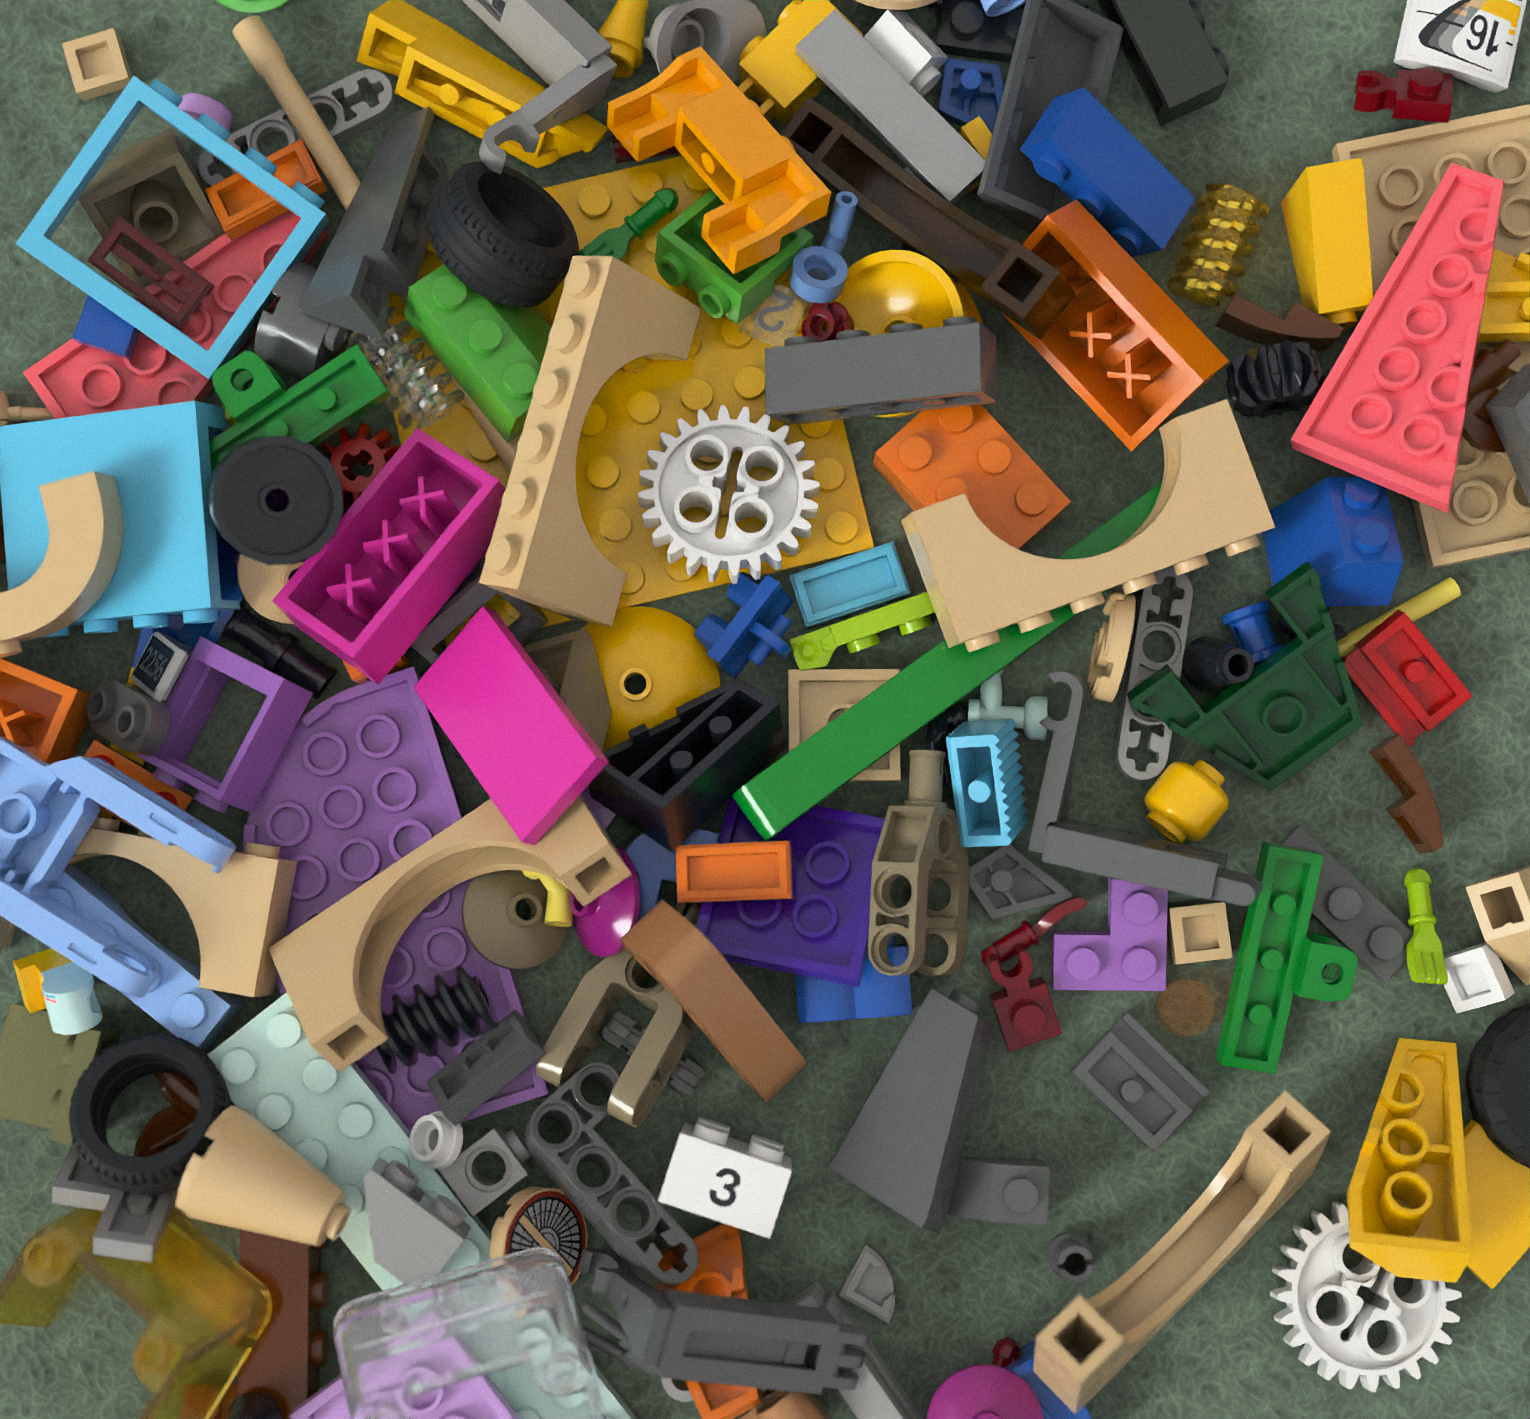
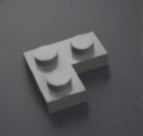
[52,1147,178,1263]

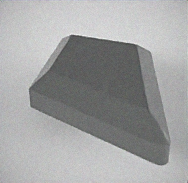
[969,844,1072,920]

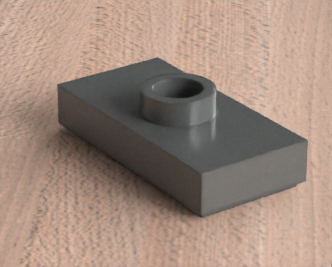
[427,1009,545,1126]

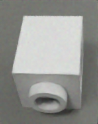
[864,10,948,97]

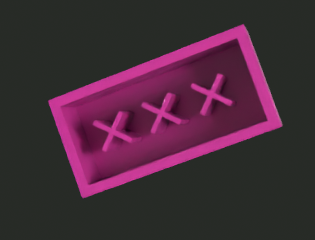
[272,428,505,685]

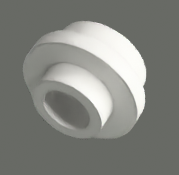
[410,1111,463,1170]

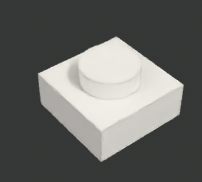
[1443,942,1515,1014]

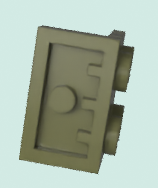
[0,1003,121,1145]

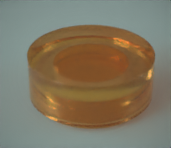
[1156,979,1214,1036]

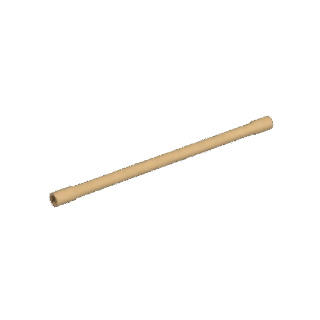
[233,15,520,473]

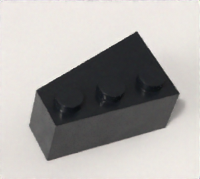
[588,678,786,852]

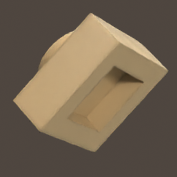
[62,28,132,101]
[1167,902,1233,964]

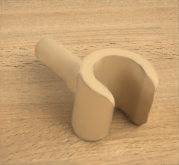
[0,391,55,426]

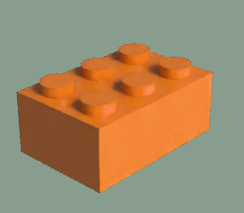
[872,405,1071,551]

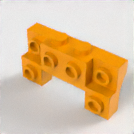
[607,46,831,274]

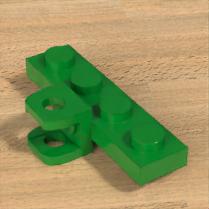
[209,344,391,474]
[1215,841,1358,1074]

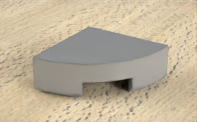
[838,1243,895,1323]

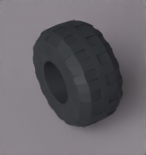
[1466,1004,1530,1168]

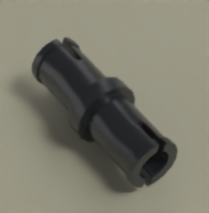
[224,607,337,699]

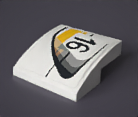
[1394,0,1527,93]

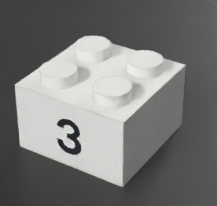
[658,1117,792,1239]

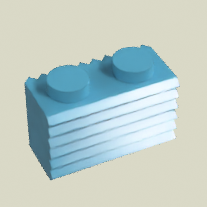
[946,718,1030,847]

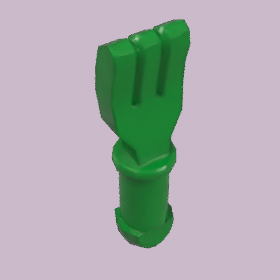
[578,188,678,261]

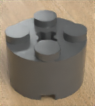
[254,261,370,381]

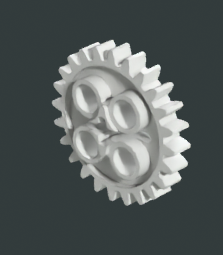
[638,405,819,584]
[1270,1202,1462,1392]

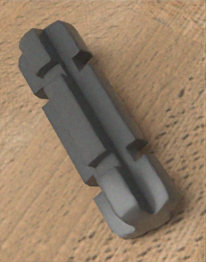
[601,1011,705,1096]

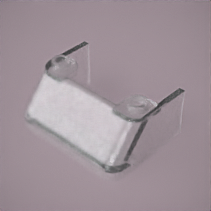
[333,1247,606,1419]

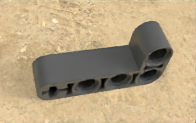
[523,1062,699,1292]

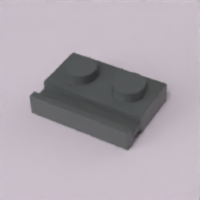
[1069,1012,1210,1152]

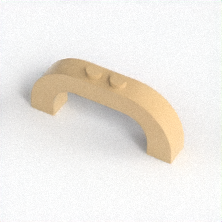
[0,471,124,658]

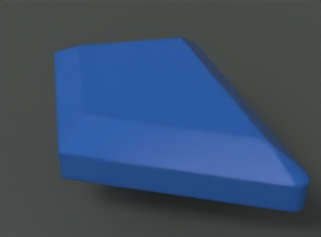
[938,58,1004,134]

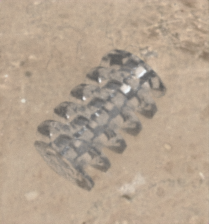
[345,307,465,430]

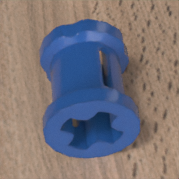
[1221,600,1284,665]

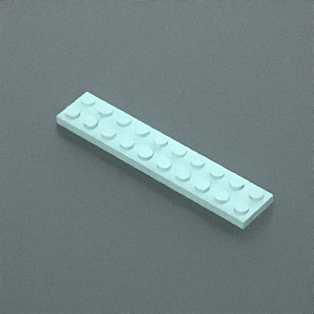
[208,992,638,1419]

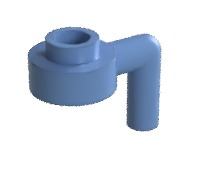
[789,191,858,303]

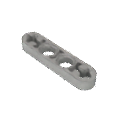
[198,69,396,187]
[1115,567,1193,781]

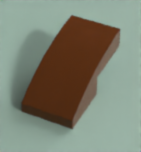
[1215,294,1344,351]
[1368,734,1443,853]

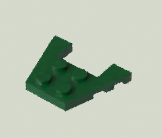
[1126,561,1363,791]

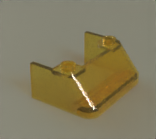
[0,1207,272,1419]

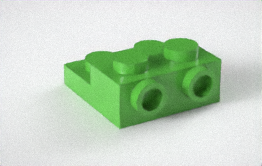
[654,189,814,324]

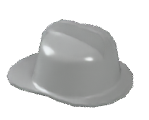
[643,0,766,82]

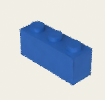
[1020,87,1196,257]

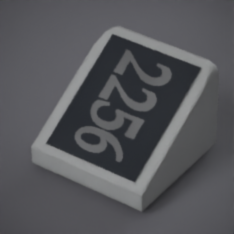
[131,631,192,702]

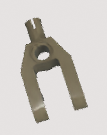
[868,750,970,976]
[536,901,701,1127]

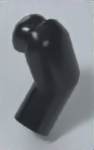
[925,703,967,786]

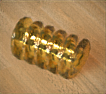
[1167,182,1270,308]

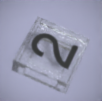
[739,283,810,347]

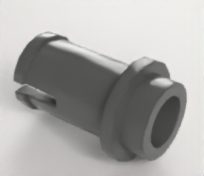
[1046,1233,1095,1283]

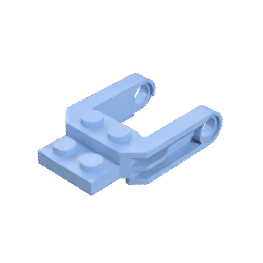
[0,736,236,998]

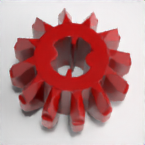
[321,423,402,512]

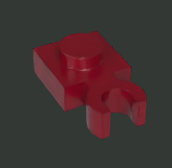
[1354,68,1453,123]
[986,944,1062,1052]

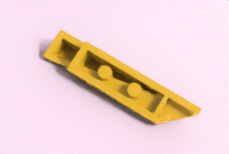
[356,0,608,168]

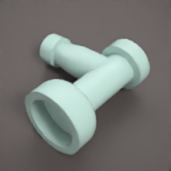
[968,669,1048,741]

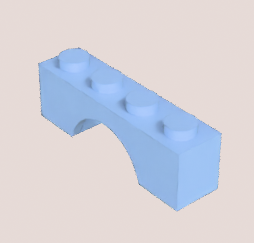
[47,865,246,1050]

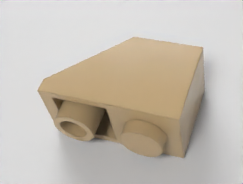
[1466,866,1530,985]

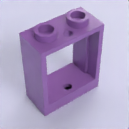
[137,636,313,813]

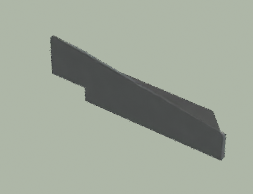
[298,107,448,338]

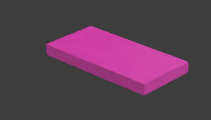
[413,606,609,845]

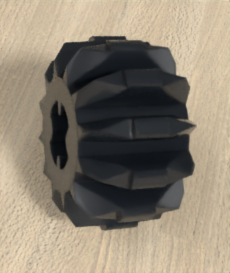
[1226,340,1324,418]

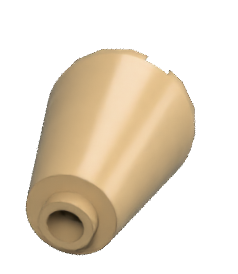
[176,1105,351,1247]

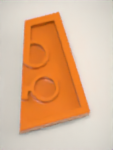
[638,1223,762,1419]

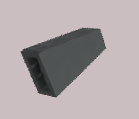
[829,989,994,1233]

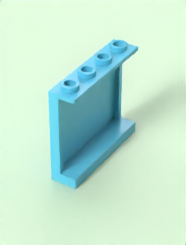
[0,401,240,639]

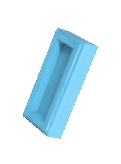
[789,542,911,629]

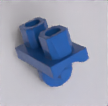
[694,572,794,679]

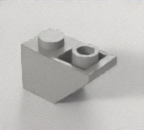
[364,1157,471,1297]

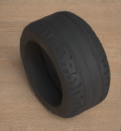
[426,161,579,308]
[69,1033,232,1195]

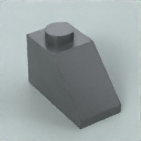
[947,1155,1050,1226]

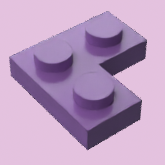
[1051,877,1168,991]

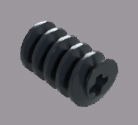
[377,965,499,1075]

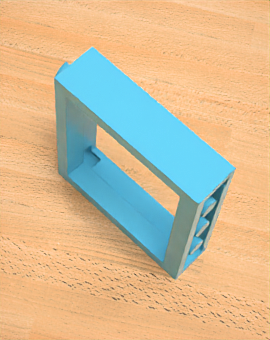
[16,76,330,381]

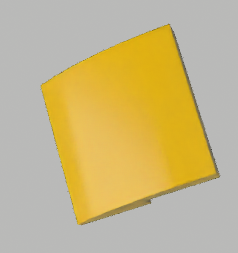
[1463,1120,1530,1289]

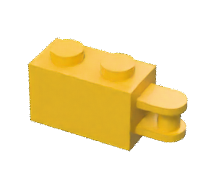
[738,0,862,126]

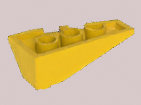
[1347,1038,1473,1283]

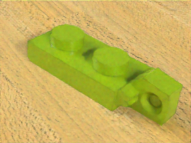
[789,592,935,671]

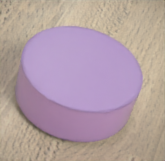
[178,93,233,131]

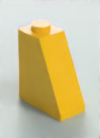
[1281,158,1373,330]

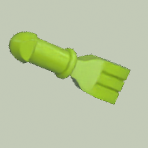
[1404,867,1448,984]

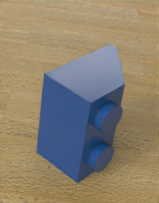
[1262,477,1404,607]

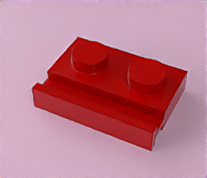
[1341,609,1472,747]

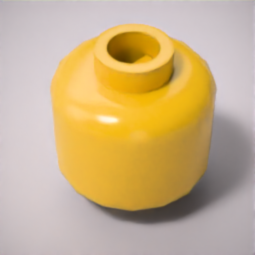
[1144,760,1229,844]

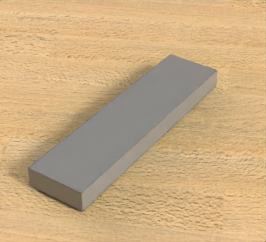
[795,9,986,204]

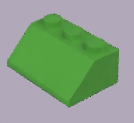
[403,264,552,443]

